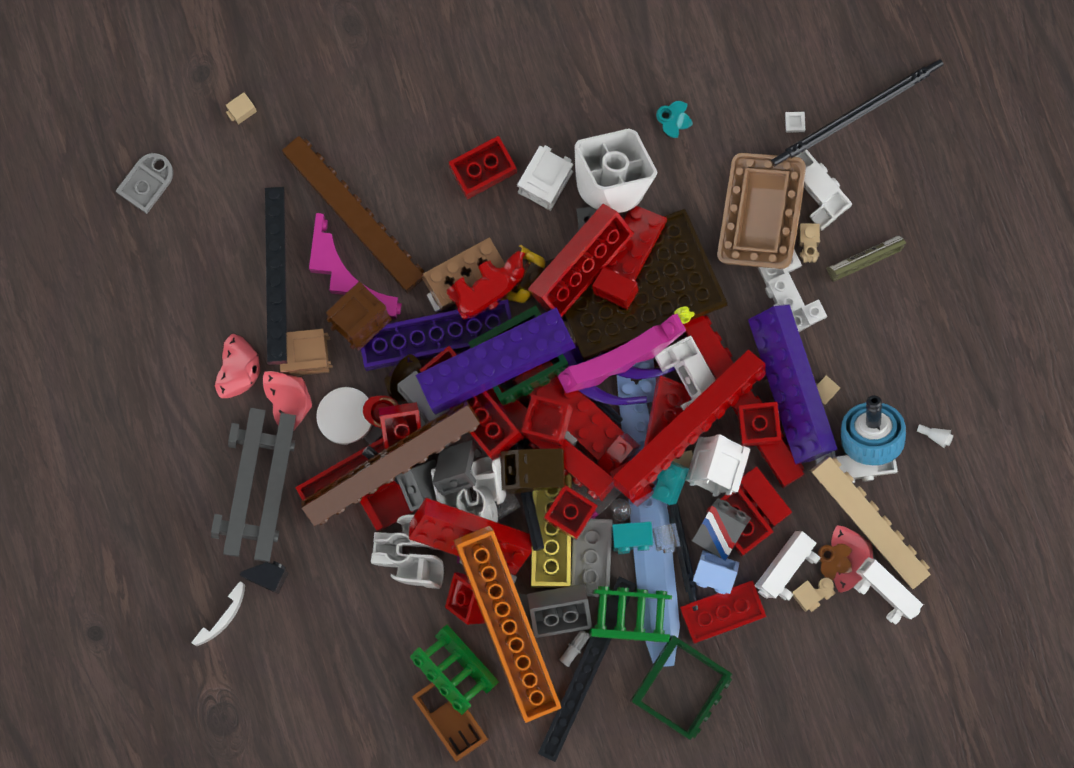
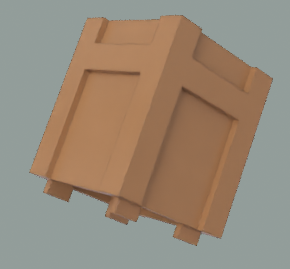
[280,329,333,376]

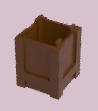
[326,281,392,351]

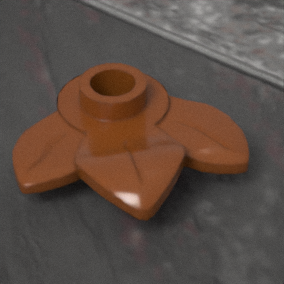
[818,544,852,581]

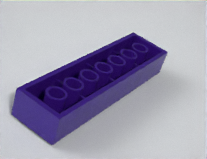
[361,299,512,371]
[748,304,837,464]
[415,307,576,415]

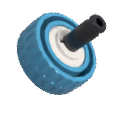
[841,395,906,466]

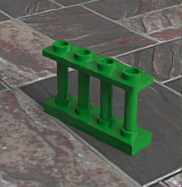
[590,586,672,643]
[410,624,499,715]

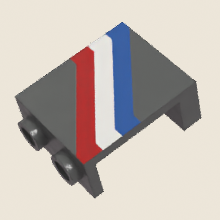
[692,498,751,561]

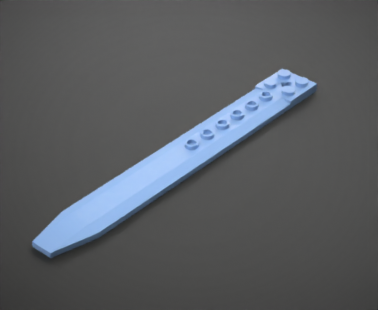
[616,359,680,667]

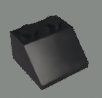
[240,561,288,594]

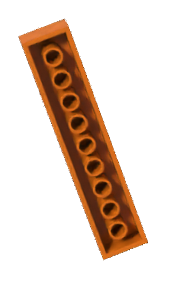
[453,526,561,723]

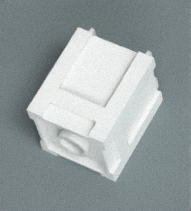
[517,145,573,211]
[686,434,750,497]

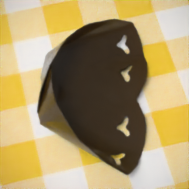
[384,354,422,405]

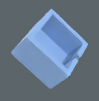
[693,550,739,594]

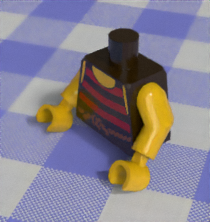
[501,245,545,303]

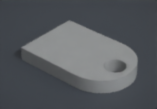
[116,153,173,214]

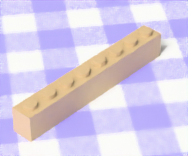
[810,455,931,589]

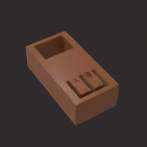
[412,683,489,762]

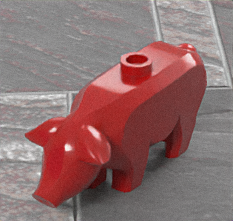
[446,251,525,319]

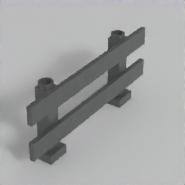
[211,408,296,562]

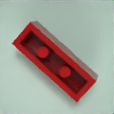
[739,466,792,528]

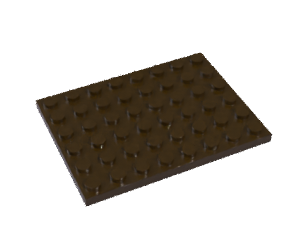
[545,209,728,361]

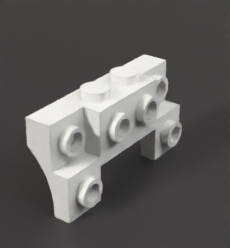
[795,150,852,231]
[758,250,827,332]
[655,336,716,411]
[816,451,898,483]

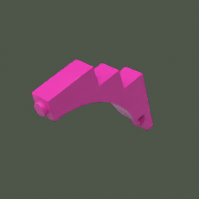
[309,213,402,320]
[558,314,686,393]

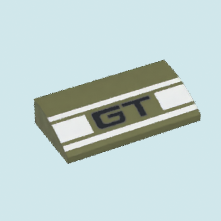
[826,236,906,282]

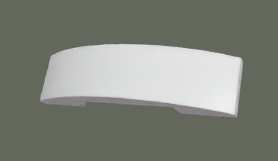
[191,581,245,646]

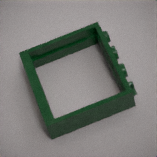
[468,305,570,406]
[630,635,732,740]

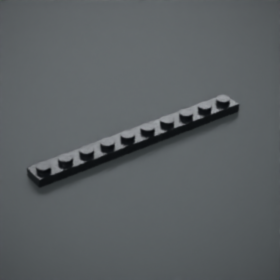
[265,187,288,365]
[538,576,637,762]

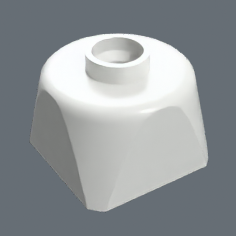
[575,129,658,213]

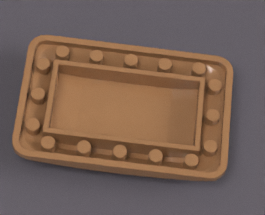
[717,153,806,269]

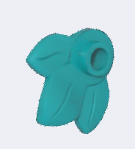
[656,101,693,138]

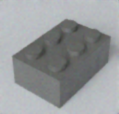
[527,584,592,638]

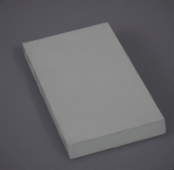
[571,519,612,597]

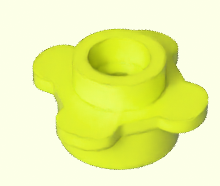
[674,306,695,324]

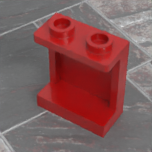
[360,480,418,532]

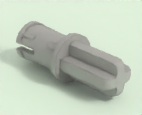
[559,630,590,667]

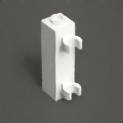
[755,531,820,601]
[854,557,923,624]

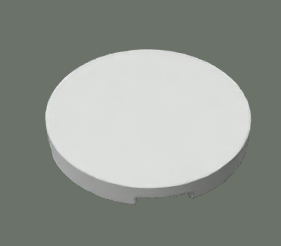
[317,387,373,445]

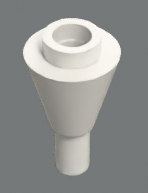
[917,424,953,448]

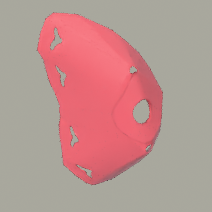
[215,334,260,398]
[263,371,312,431]
[831,525,873,593]

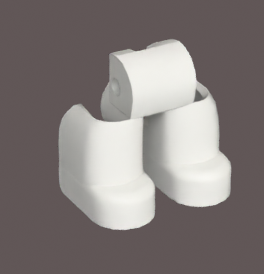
[431,456,506,523]
[371,515,444,589]

